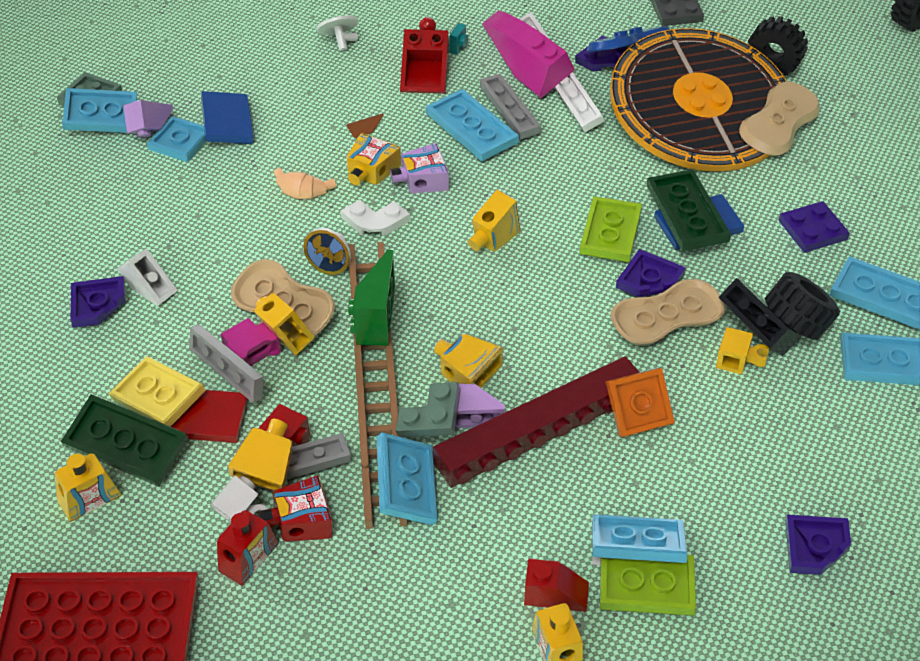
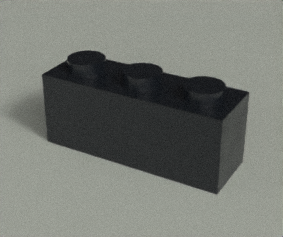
[718,278,801,356]

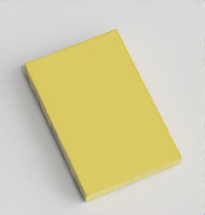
[109,356,206,427]

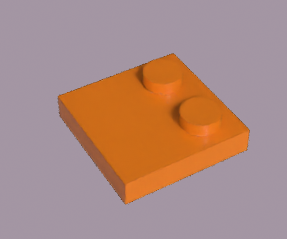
[606,368,675,437]

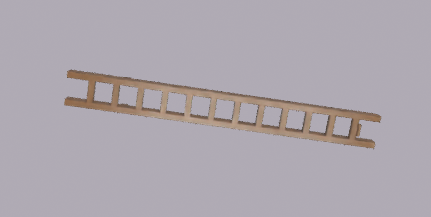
[348,242,407,529]

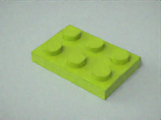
[579,196,642,262]
[600,555,696,616]

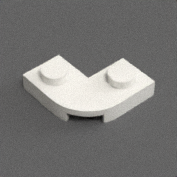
[340,200,410,236]

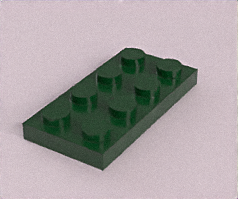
[647,169,731,251]
[61,394,189,487]

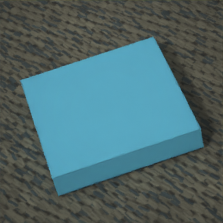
[147,116,206,162]

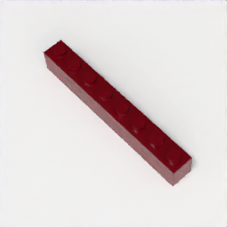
[433,356,640,488]

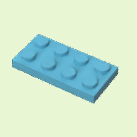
[426,89,519,162]
[829,256,920,330]

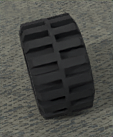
[765,272,840,340]

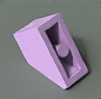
[123,100,173,138]
[455,384,505,429]

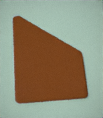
[346,114,384,138]

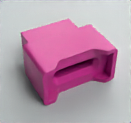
[220,318,281,366]

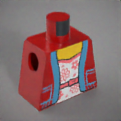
[258,475,332,542]
[217,510,279,586]

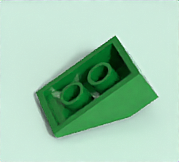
[348,250,395,346]

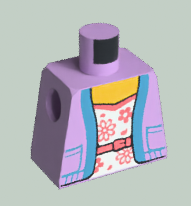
[390,143,449,193]

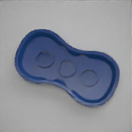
[587,26,670,52]

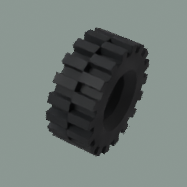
[890,0,920,32]
[747,16,808,76]

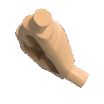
[274,168,336,199]

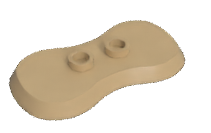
[739,81,820,156]
[231,259,335,337]
[611,279,726,346]

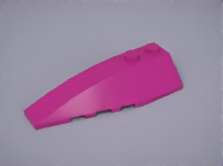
[482,10,575,98]

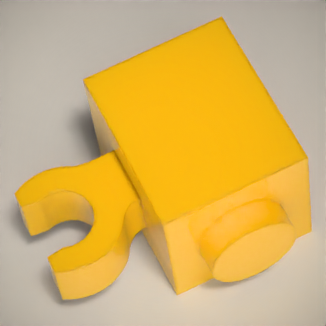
[716,327,770,375]

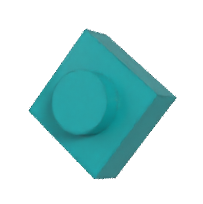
[449,23,468,55]

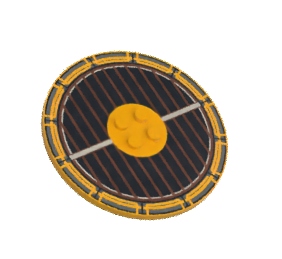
[610,28,787,172]

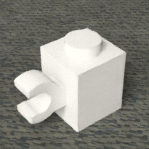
[209,475,268,523]

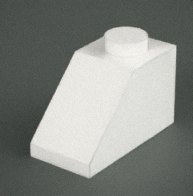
[117,249,178,306]

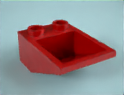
[400,17,449,94]

